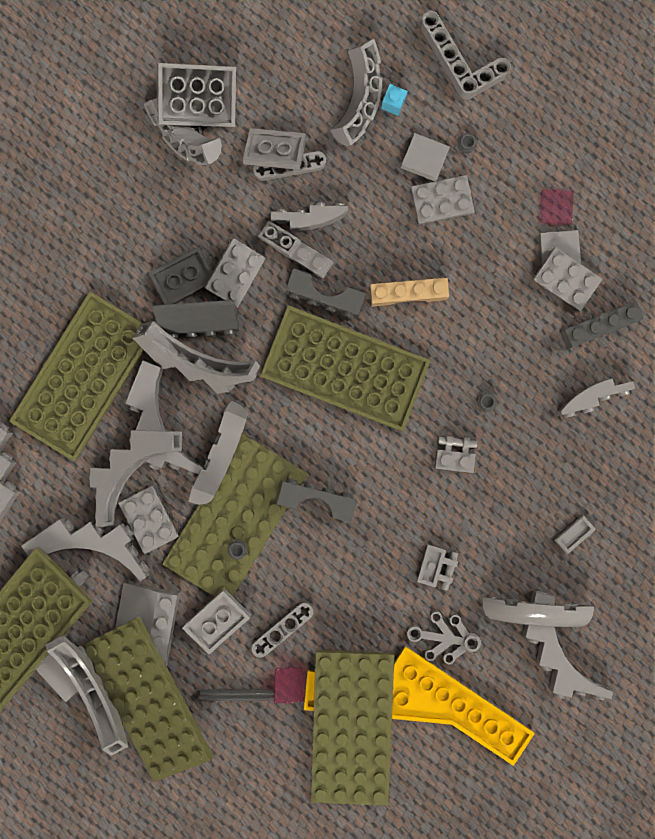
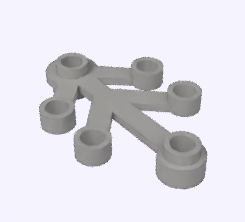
[407,611,481,665]

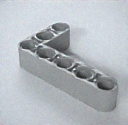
[421,11,511,100]

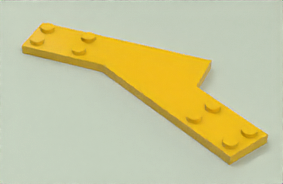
[304,646,535,766]

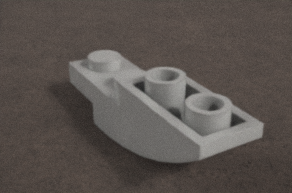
[271,202,348,231]
[258,221,333,278]
[557,378,635,418]

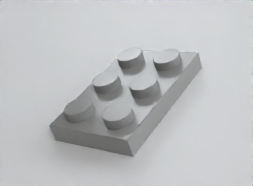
[243,128,306,170]
[411,175,475,225]
[204,238,265,308]
[532,247,602,311]
[118,485,179,554]
[182,588,251,654]

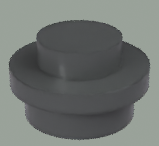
[458,133,477,153]
[477,392,497,412]
[228,540,247,560]

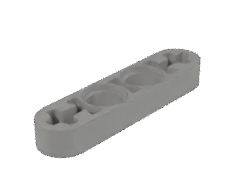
[253,151,326,181]
[252,602,313,658]

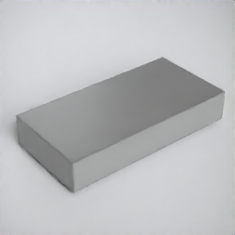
[554,515,596,554]

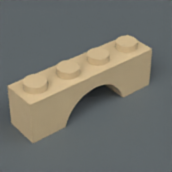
[370,278,449,307]

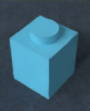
[381,84,408,116]

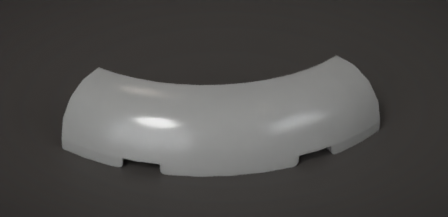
[330,39,382,146]
[144,98,222,165]
[188,401,247,505]
[483,597,594,627]

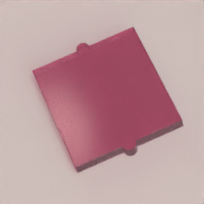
[540,189,573,226]
[274,666,306,705]

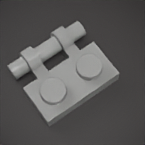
[435,435,477,473]
[417,544,459,591]

